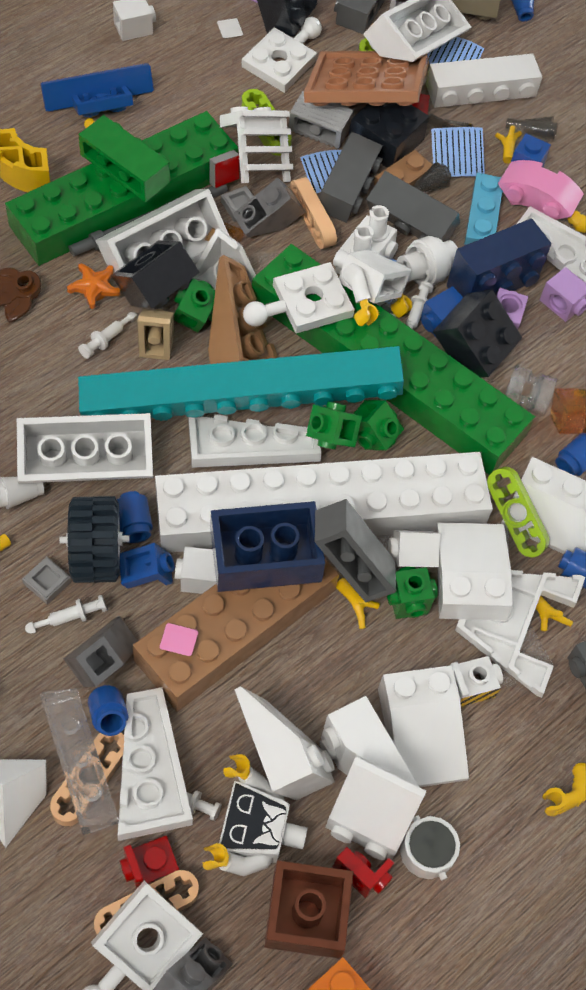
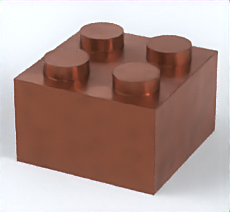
[264,860,353,959]

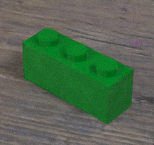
[78,115,170,202]

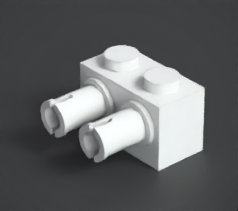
[335,205,398,274]

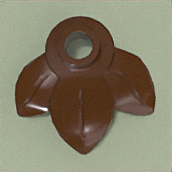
[0,268,41,323]

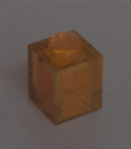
[550,388,586,434]

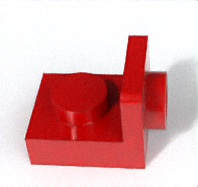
[119,835,179,889]
[332,847,394,898]

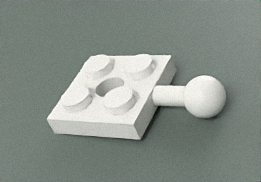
[242,17,322,93]
[243,262,355,333]
[83,880,203,990]

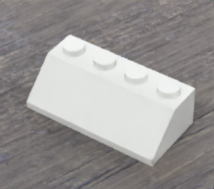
[363,0,471,62]
[95,189,229,273]
[17,413,153,483]
[501,457,586,554]

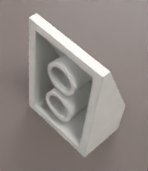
[437,523,513,620]
[378,665,469,787]
[234,686,335,800]
[320,696,419,787]
[325,757,426,860]

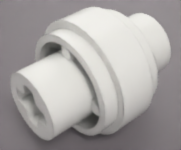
[397,236,458,285]

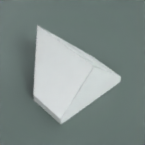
[194,228,256,290]
[0,759,47,848]

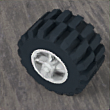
[59,496,129,583]

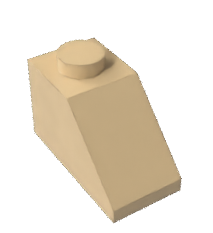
[138,309,174,360]

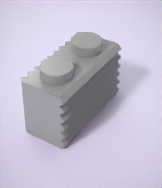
[288,91,354,149]

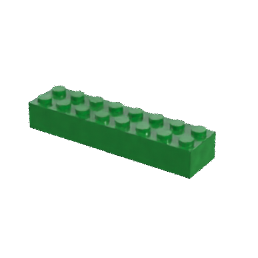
[5,111,238,266]

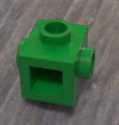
[173,278,215,333]
[354,400,404,451]
[306,401,362,450]
[387,567,438,619]

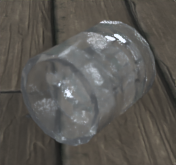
[505,365,557,417]

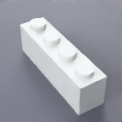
[426,54,542,108]

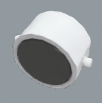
[400,815,460,881]

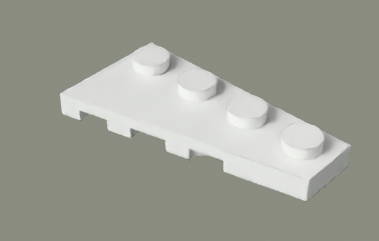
[517,206,586,283]
[188,414,321,468]
[118,687,193,841]

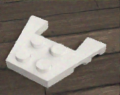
[455,570,586,698]

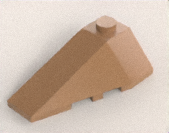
[208,255,278,364]

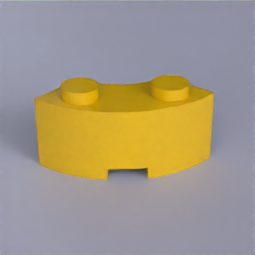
[0,128,50,192]

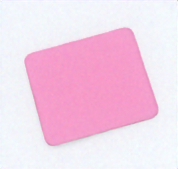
[160,623,198,656]

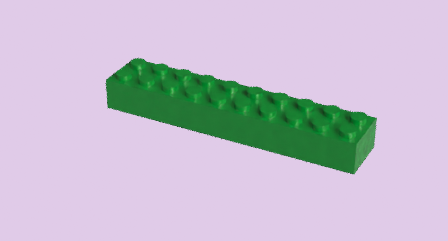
[252,244,535,475]

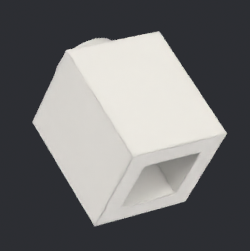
[113,0,156,41]
[388,530,440,567]
[175,547,216,594]

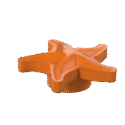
[67,263,121,309]

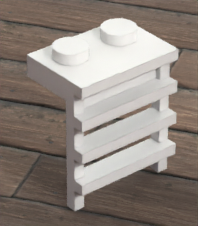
[220,107,293,183]

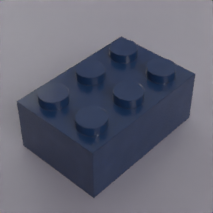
[446,218,552,297]
[210,501,325,592]

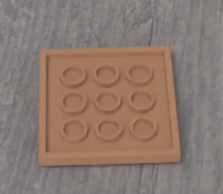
[304,51,428,106]

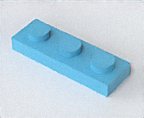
[464,173,502,245]

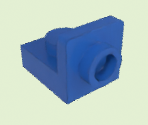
[120,543,175,589]

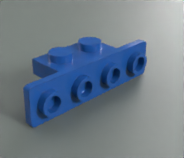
[40,63,154,117]

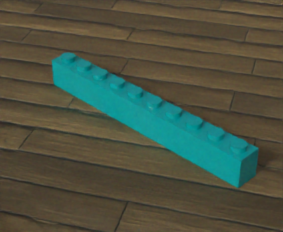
[78,346,404,421]

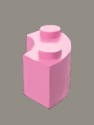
[498,160,584,220]

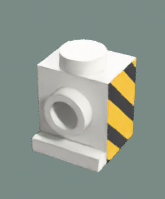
[450,656,503,707]

